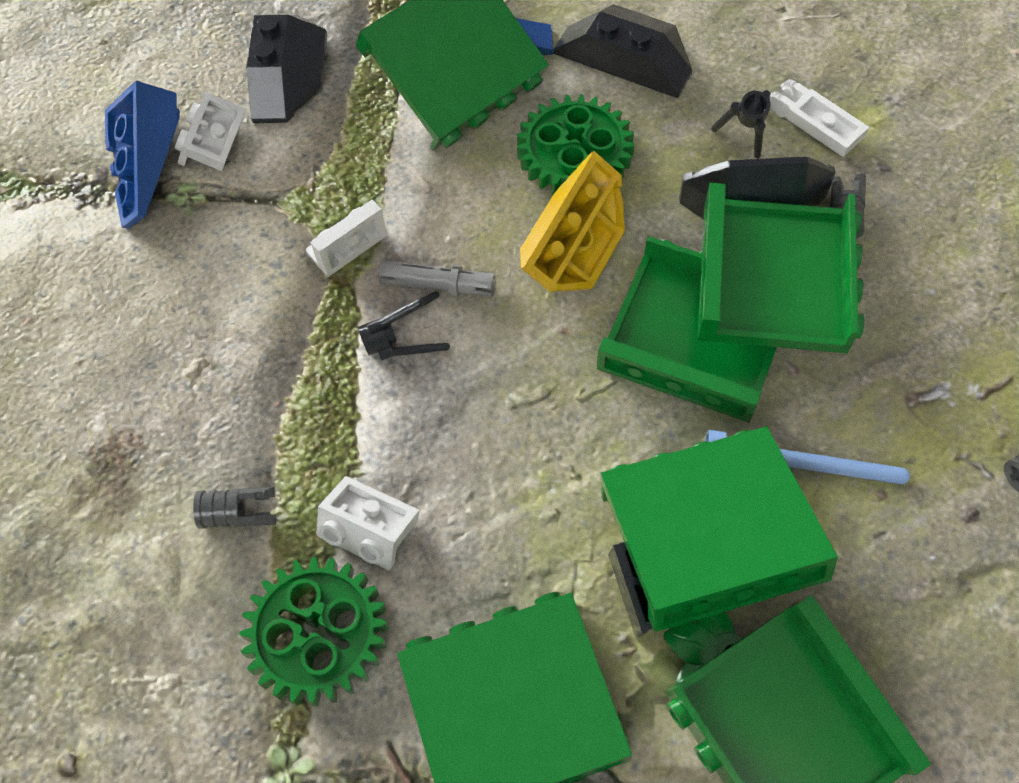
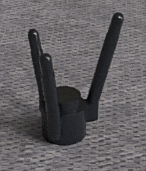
[711,90,771,159]
[358,291,450,361]

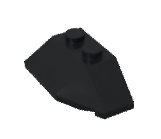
[553,4,692,98]
[246,15,327,123]
[679,156,836,220]

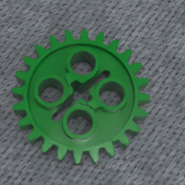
[517,94,635,195]
[239,557,389,707]

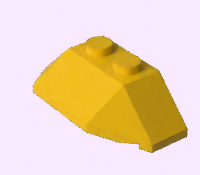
[520,151,625,293]

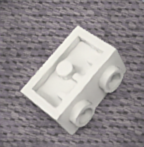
[175,91,246,171]
[306,200,388,277]
[316,476,419,570]

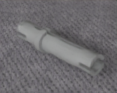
[378,259,496,298]

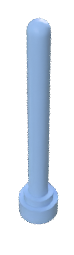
[705,429,910,484]

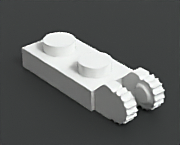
[769,79,869,157]

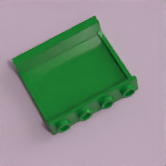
[356,0,549,151]
[697,183,865,354]
[596,236,777,423]
[600,426,838,633]
[396,592,632,783]
[664,595,931,783]

